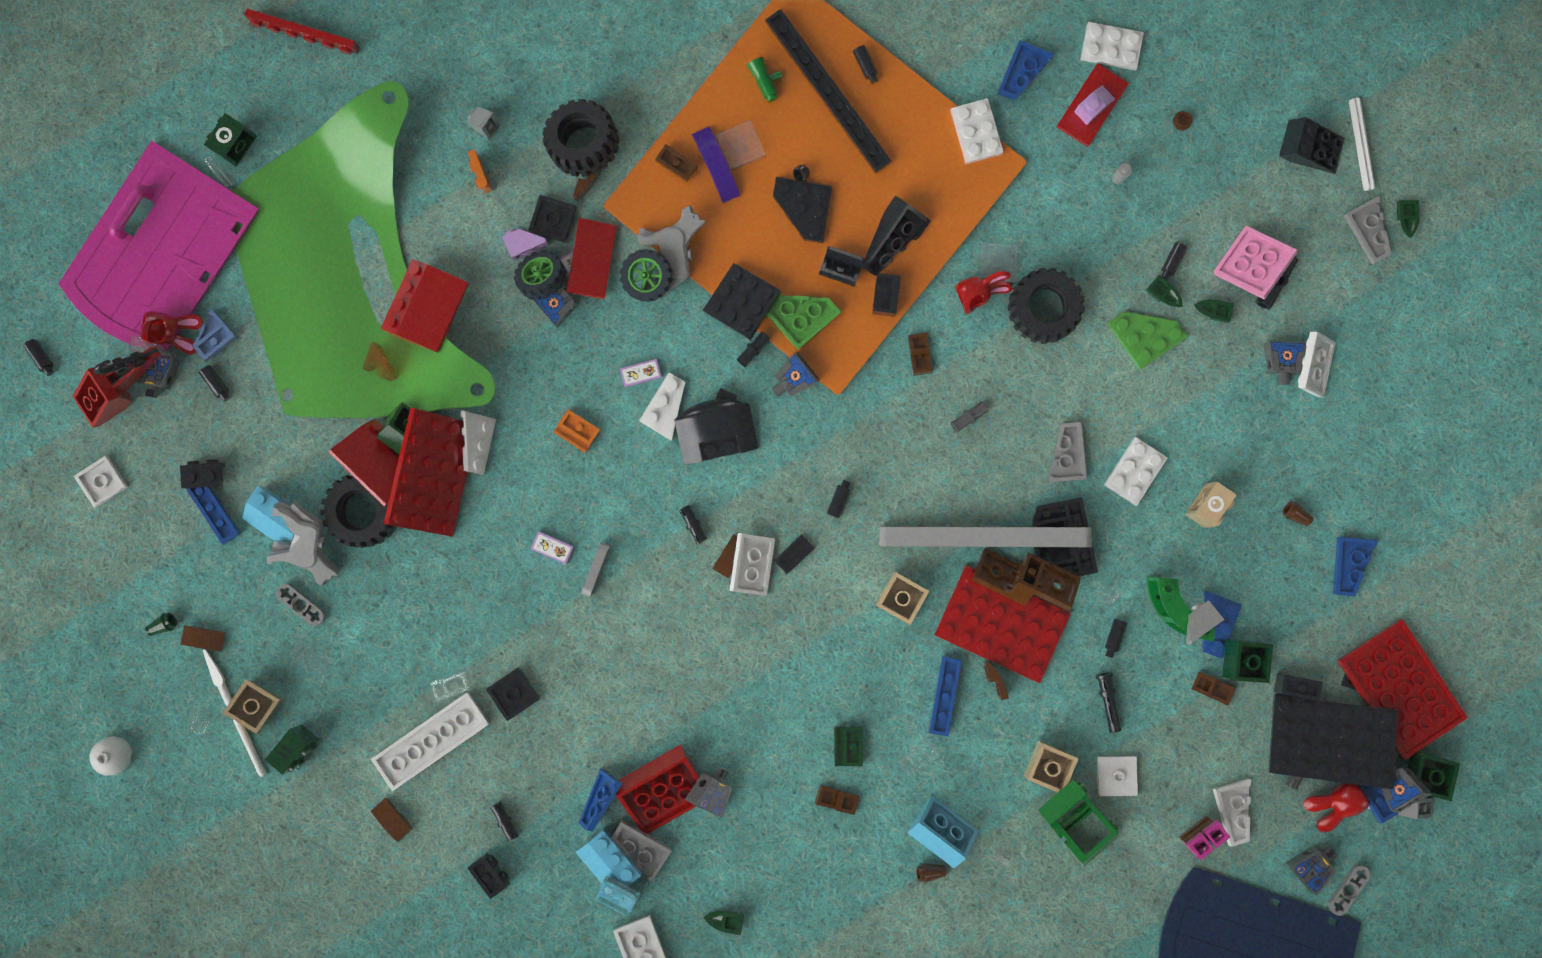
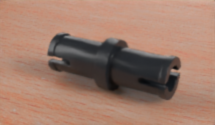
[736,331,770,367]
[679,505,707,545]
[490,802,519,842]

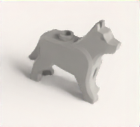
[637,206,706,297]
[267,501,340,585]

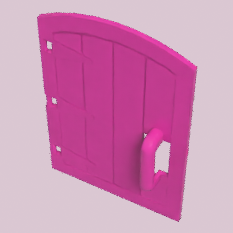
[58,140,260,353]

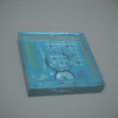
[594,876,641,917]

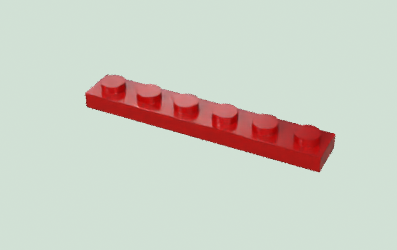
[244,8,360,55]

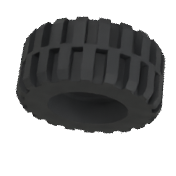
[542,99,620,177]
[1008,268,1085,344]
[320,475,397,548]

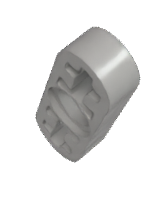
[581,542,611,597]
[276,584,326,625]
[1328,864,1370,916]

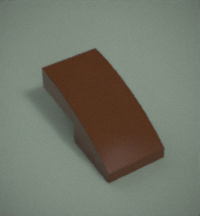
[573,168,601,201]
[908,333,933,376]
[712,534,737,579]
[180,625,225,651]
[983,661,1009,700]
[1191,672,1236,706]
[815,785,860,815]
[371,798,413,842]

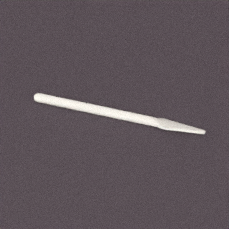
[203,649,266,777]

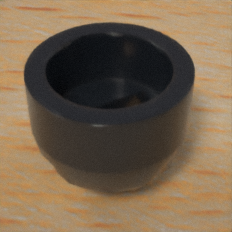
[793,164,810,181]

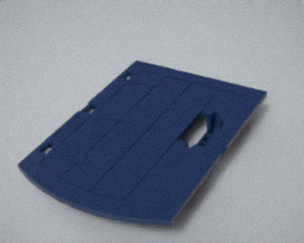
[1158,867,1361,958]

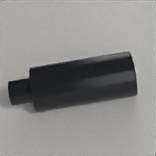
[853,45,878,84]
[1161,242,1188,280]
[23,339,54,376]
[198,365,230,402]
[826,480,851,519]
[1105,619,1128,658]

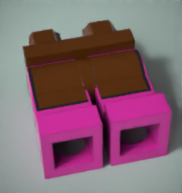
[1179,816,1230,861]

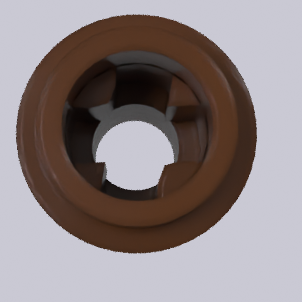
[1283,501,1313,526]
[916,863,946,883]

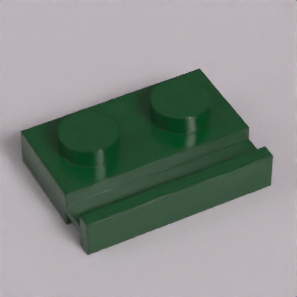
[834,726,863,767]

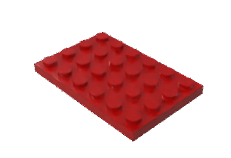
[384,408,468,537]
[934,565,1071,683]
[1337,619,1468,760]

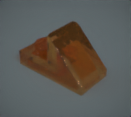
[363,342,397,382]

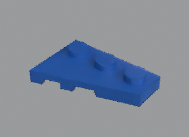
[997,40,1054,101]
[1333,537,1378,596]
[1202,591,1242,659]
[579,769,622,832]

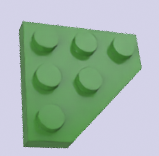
[767,295,841,350]
[1107,312,1188,369]

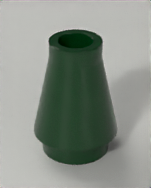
[145,613,177,636]

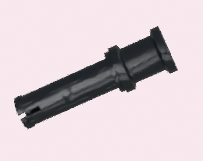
[1095,672,1122,733]

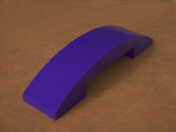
[692,127,740,203]

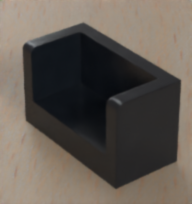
[872,273,901,317]
[1274,673,1323,701]

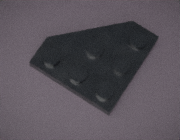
[773,177,832,244]

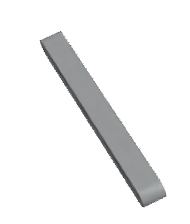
[879,527,1092,547]

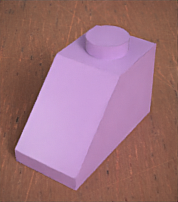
[1074,86,1115,125]
[502,229,549,261]

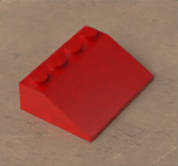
[380,259,470,353]
[329,419,399,507]
[616,744,700,834]

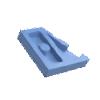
[192,309,237,362]

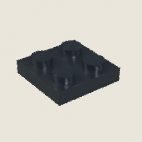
[528,195,577,243]
[486,667,540,721]

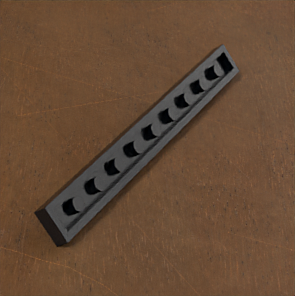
[765,9,892,174]

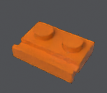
[467,149,493,193]
[553,409,601,453]

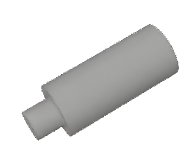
[1112,163,1133,184]

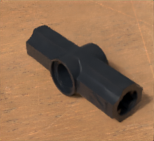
[1255,256,1299,310]

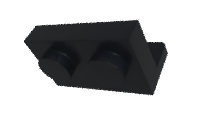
[819,246,864,287]
[180,459,225,489]
[467,852,510,899]

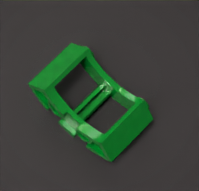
[1147,577,1215,641]
[1038,780,1119,867]

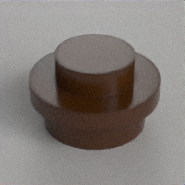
[1173,111,1192,131]

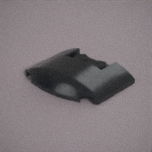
[674,399,759,464]
[1032,497,1098,577]

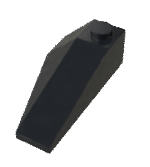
[861,195,931,276]

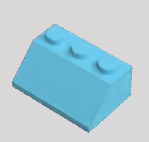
[242,486,295,542]
[907,796,979,868]
[576,826,642,887]

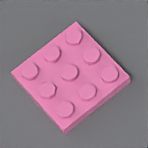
[1213,226,1297,300]

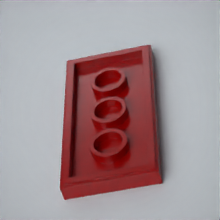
[1056,63,1129,147]
[566,217,616,300]

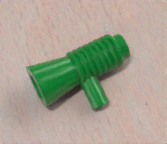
[747,57,782,102]

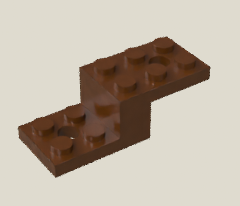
[972,548,1081,611]

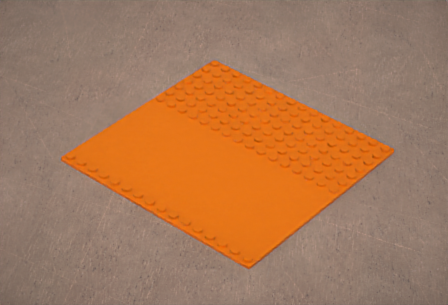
[604,0,1026,395]

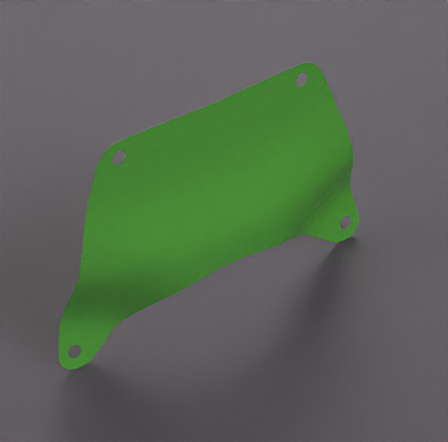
[232,81,495,418]

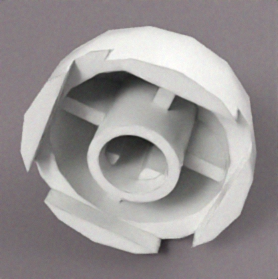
[90,736,132,776]

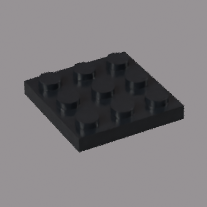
[702,263,782,340]

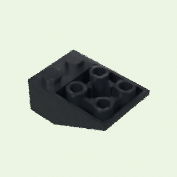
[1279,117,1345,174]

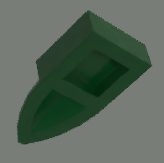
[1396,200,1419,238]
[1146,275,1183,307]
[1194,299,1234,323]
[704,911,744,935]

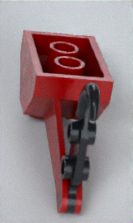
[72,347,162,428]

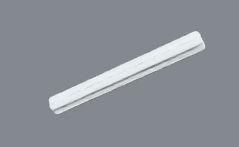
[1349,98,1375,191]

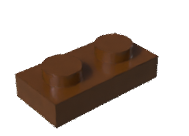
[655,144,698,182]

